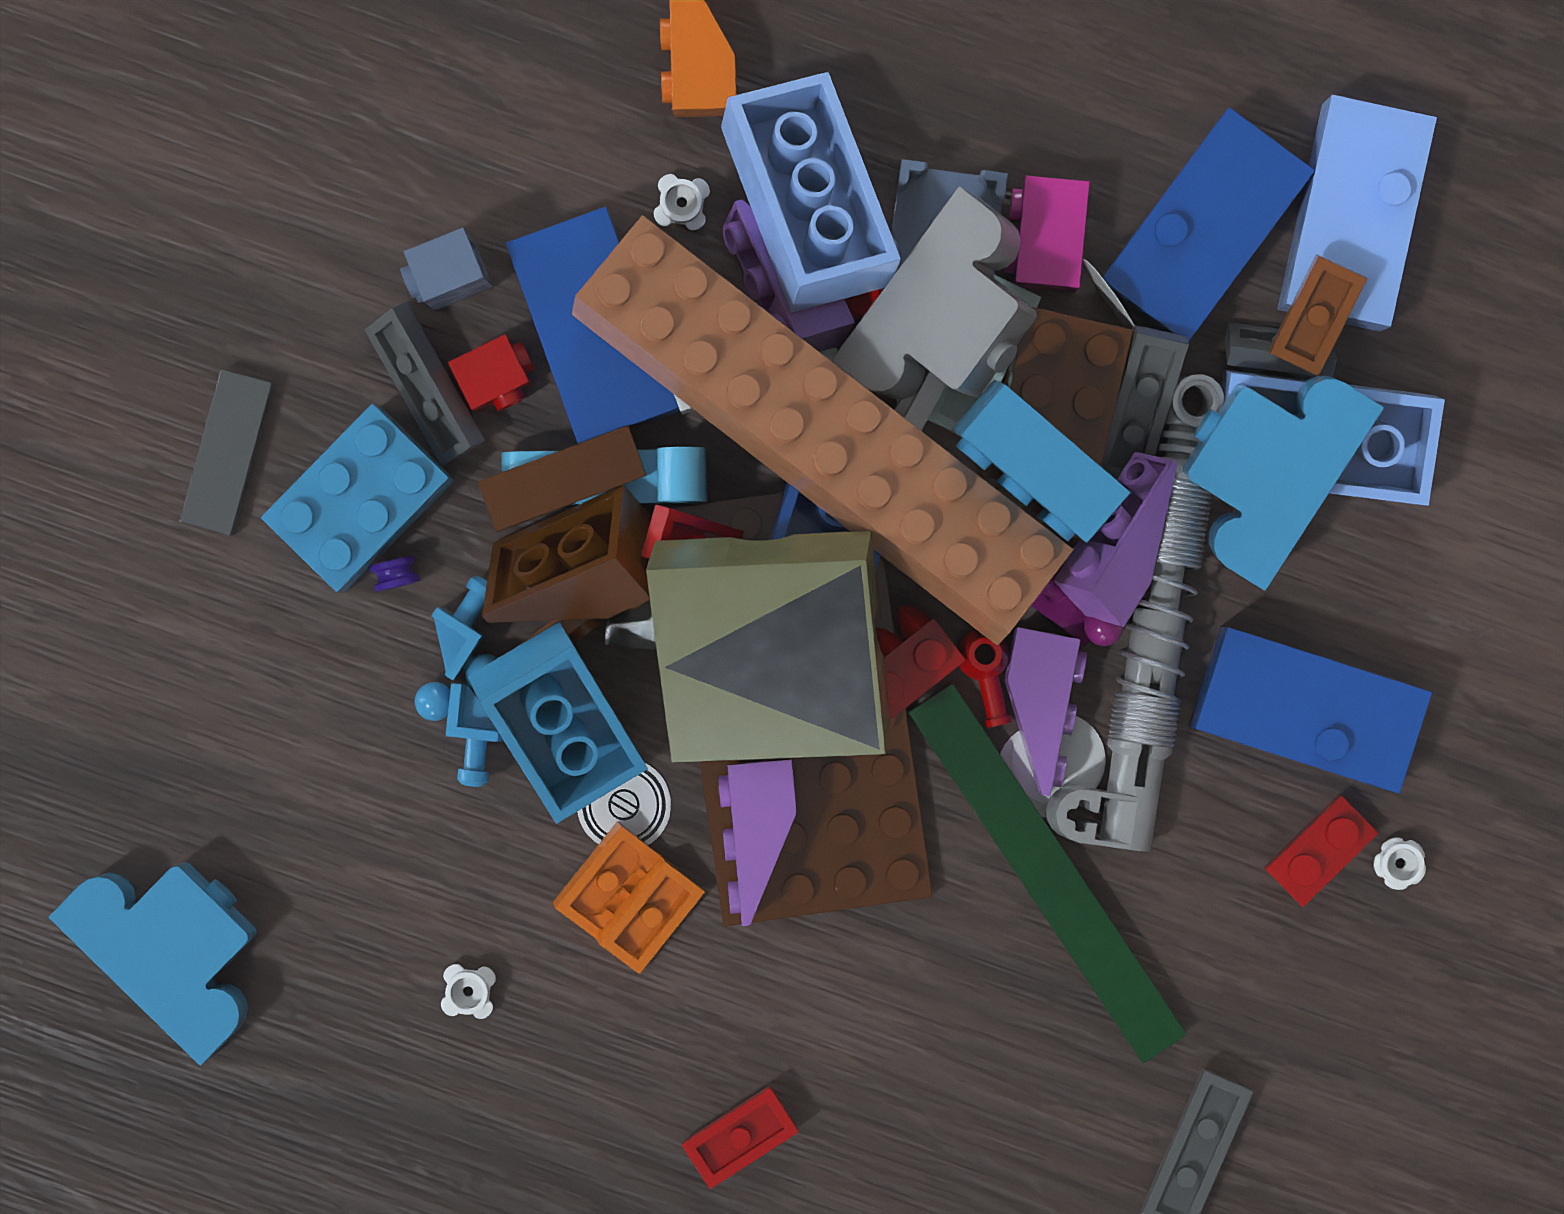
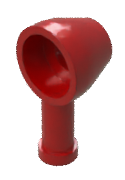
[957,629,1012,728]

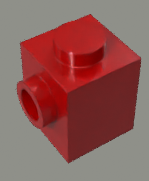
[448,334,536,413]

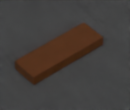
[478,426,647,532]

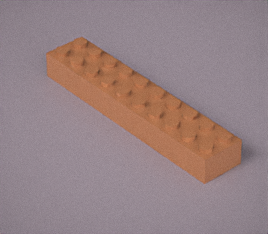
[572,215,1074,646]

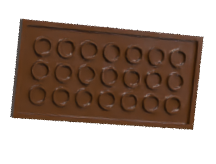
[671,492,932,927]

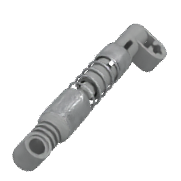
[1046,374,1224,852]

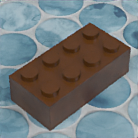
[982,307,1133,538]

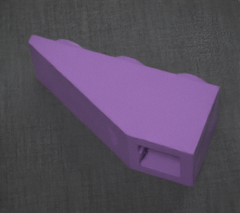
[723,199,855,352]
[1054,452,1177,627]
[1004,627,1087,797]
[718,758,797,926]

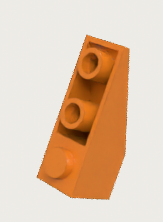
[660,0,737,117]

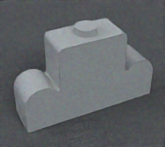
[832,186,1037,400]

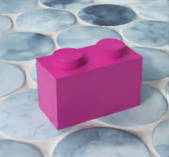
[1004,176,1090,293]

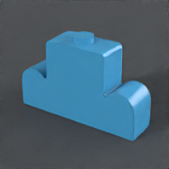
[1183,376,1385,591]
[48,862,257,1066]

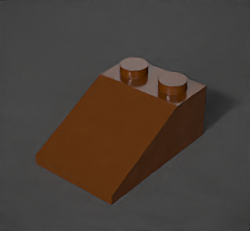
[482,485,652,623]

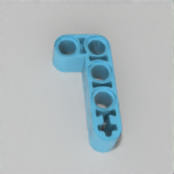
[501,447,708,505]

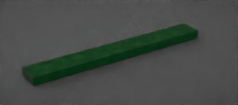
[908,683,1187,1064]

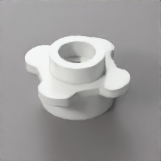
[654,174,710,231]
[441,964,496,1019]

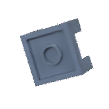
[891,159,1008,277]

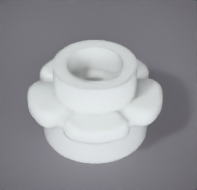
[1374,837,1426,890]

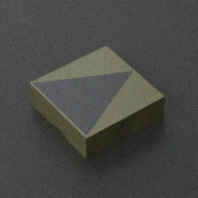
[646,531,890,762]

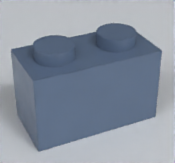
[400,227,494,311]

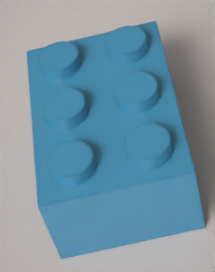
[952,380,1131,543]
[261,403,455,593]
[467,621,648,824]

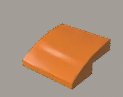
[552,821,705,974]

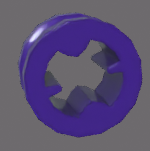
[369,555,421,592]

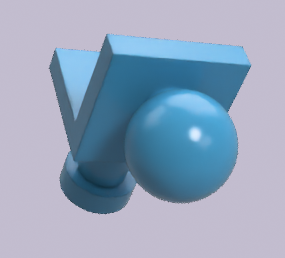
[431,575,497,689]
[414,682,504,787]

